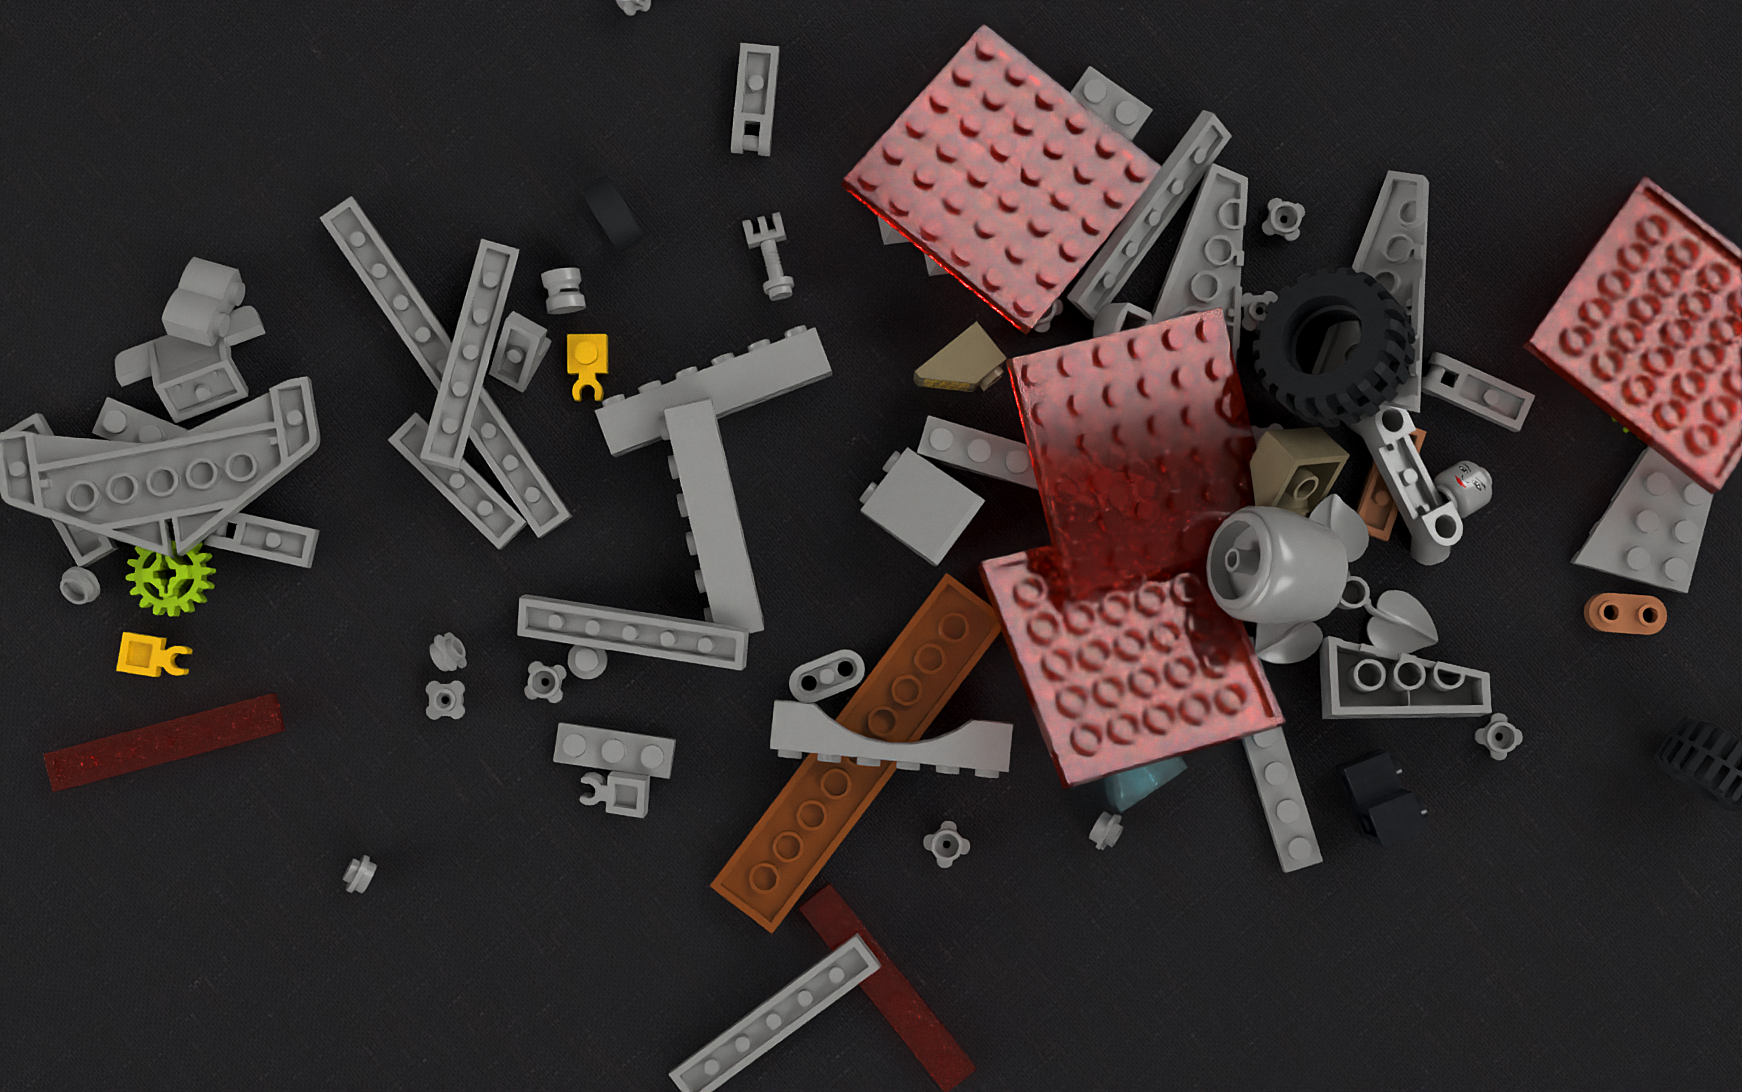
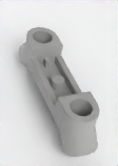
[1346,404,1463,565]

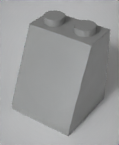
[859,447,985,567]

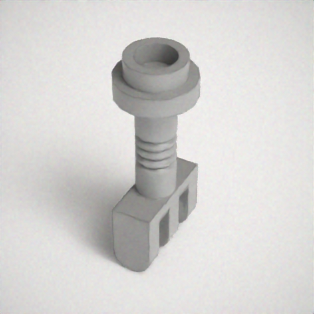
[742,212,794,301]

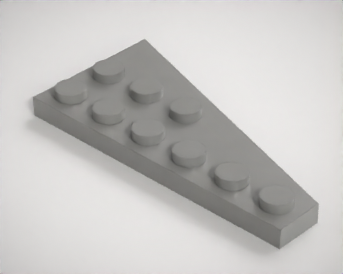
[1129,163,1248,424]
[1311,170,1429,413]
[1569,359,1742,593]

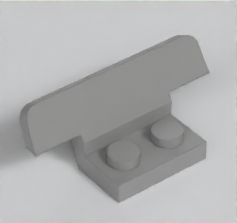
[115,306,266,423]

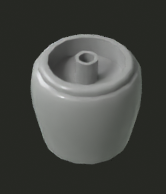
[1206,506,1348,624]

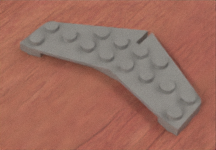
[0,376,320,558]

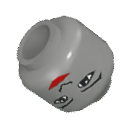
[1433,461,1492,518]

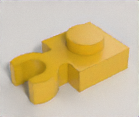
[567,334,608,402]
[116,632,192,677]

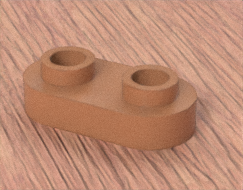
[1584,593,1667,635]

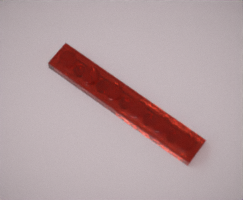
[43,693,286,792]
[799,882,976,1092]

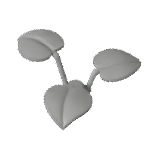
[1254,494,1438,664]

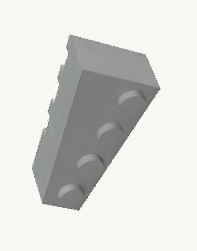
[1319,636,1492,719]

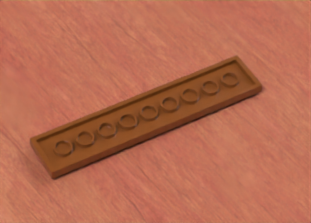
[710,573,1009,933]

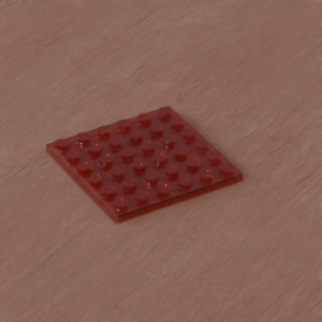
[841,24,1161,335]
[1522,175,1742,494]
[1006,307,1257,595]
[978,510,1285,789]

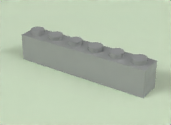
[595,325,832,457]
[658,396,764,633]

